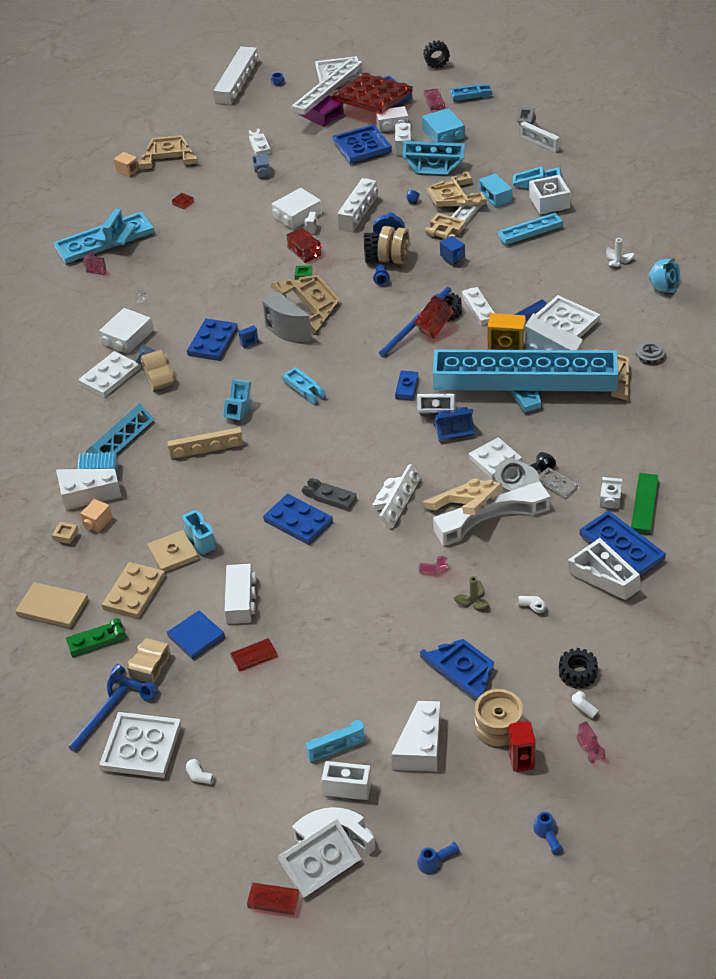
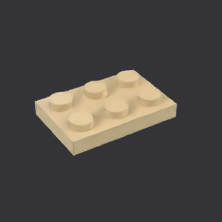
[102,562,165,619]

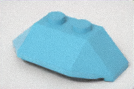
[402,141,465,175]

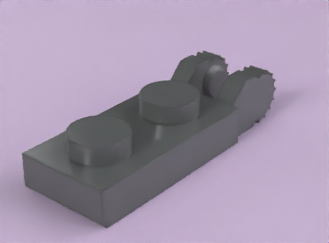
[301,478,357,511]

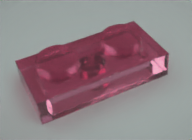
[424,88,445,111]

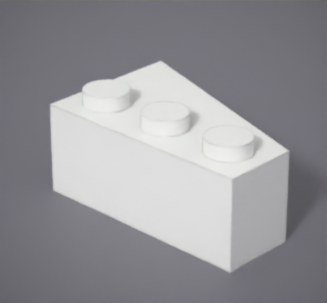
[525,313,583,350]
[56,469,122,511]
[568,538,641,600]
[391,701,441,772]

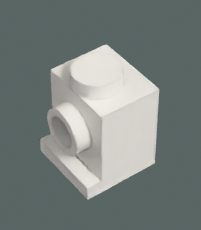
[600,477,622,509]

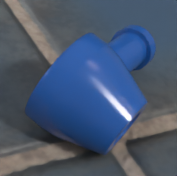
[533,812,563,855]
[417,842,460,874]

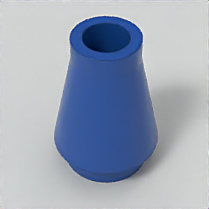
[373,265,390,286]

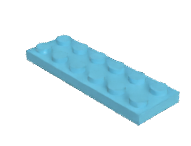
[53,212,154,264]

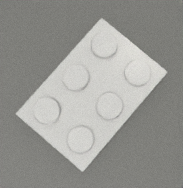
[78,351,140,398]
[277,818,361,898]

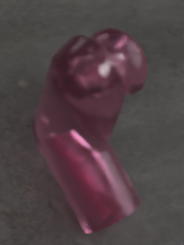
[419,556,448,574]

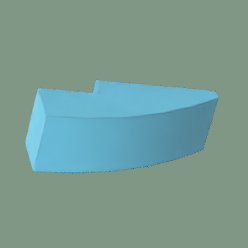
[513,166,564,189]

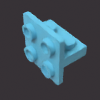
[94,209,135,245]

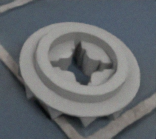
[636,342,665,363]

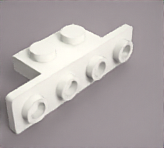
[372,464,421,529]

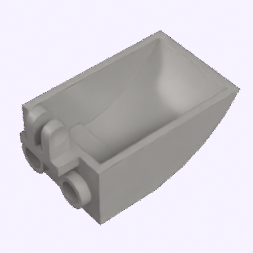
[262,292,312,343]

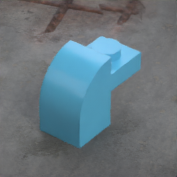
[223,379,252,420]

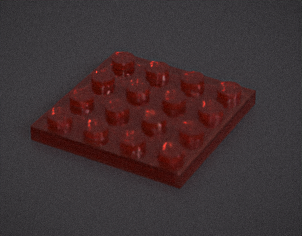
[332,73,413,114]

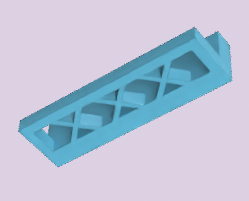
[86,403,154,454]

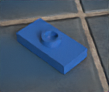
[395,370,419,400]

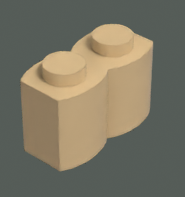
[141,350,175,391]
[127,638,171,683]

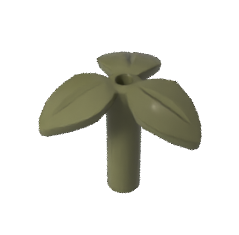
[454,576,489,609]

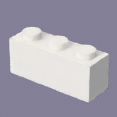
[225,564,256,624]

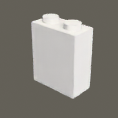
[272,188,322,229]
[99,308,153,354]

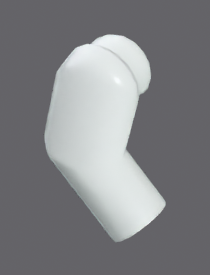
[186,759,214,785]

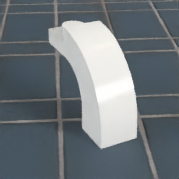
[292,807,376,855]

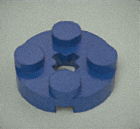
[373,213,405,241]

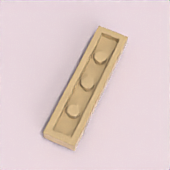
[167,427,243,459]

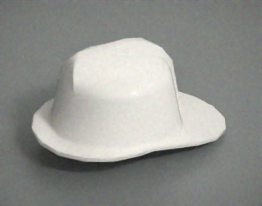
[495,458,540,491]

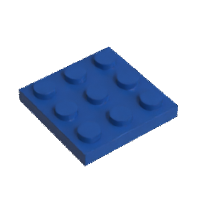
[333,124,392,163]

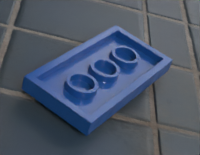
[580,510,666,576]

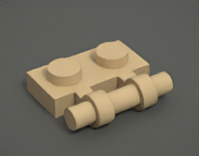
[425,213,466,240]

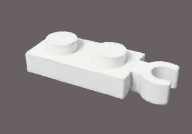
[249,129,271,155]

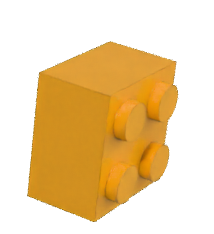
[487,313,525,350]

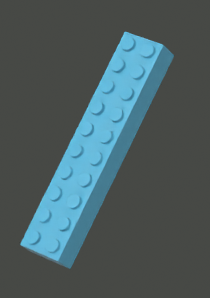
[433,350,618,392]

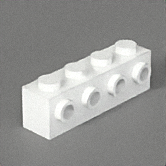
[337,178,379,232]

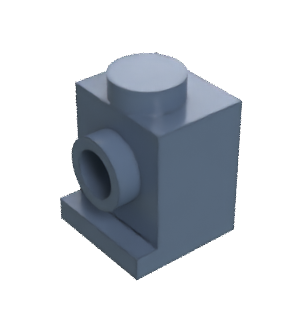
[253,154,271,178]

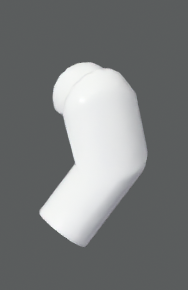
[519,596,546,614]
[572,691,599,718]

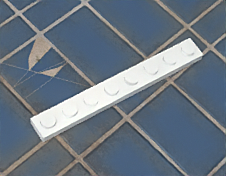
[292,59,362,115]

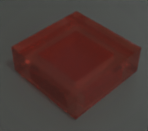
[172,193,194,209]

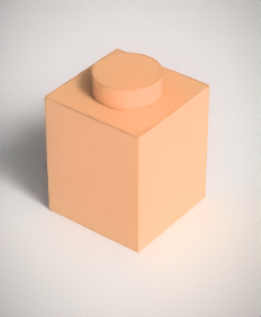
[114,152,139,177]
[80,499,113,533]

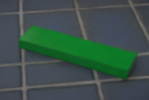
[631,473,658,535]

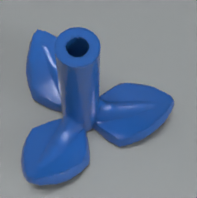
[107,663,143,697]

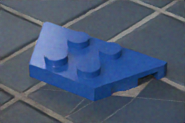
[420,639,494,701]

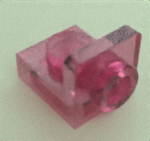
[83,251,107,275]

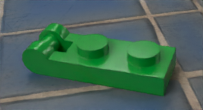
[66,618,127,657]

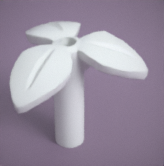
[606,238,634,267]

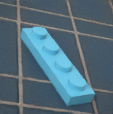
[498,213,563,245]

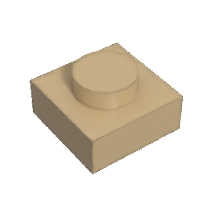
[52,522,79,544]

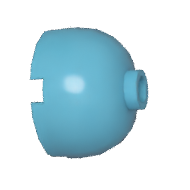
[649,259,680,293]

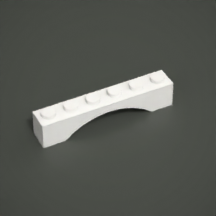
[433,481,550,546]

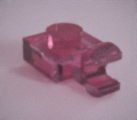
[577,721,605,764]

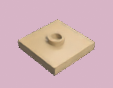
[147,530,198,572]

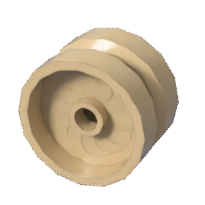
[378,226,410,265]
[474,689,523,747]

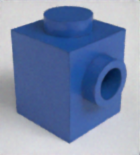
[440,236,465,264]

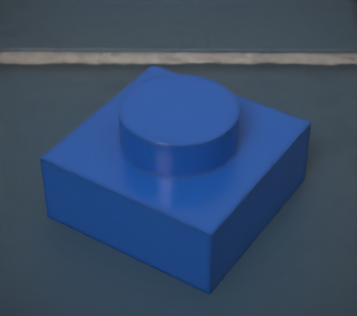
[238,325,259,348]

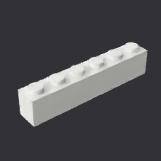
[213,46,259,105]

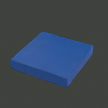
[167,610,225,660]

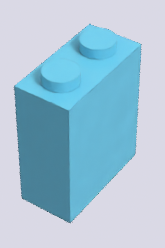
[422,108,465,143]

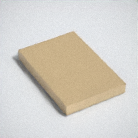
[15,582,88,628]

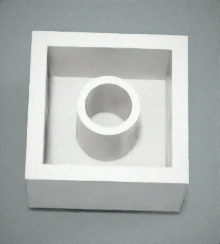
[529,175,571,214]

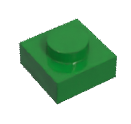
[294,265,313,280]

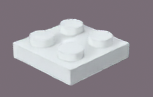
[469,437,522,479]

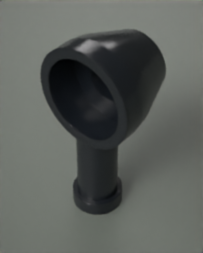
[529,452,556,473]

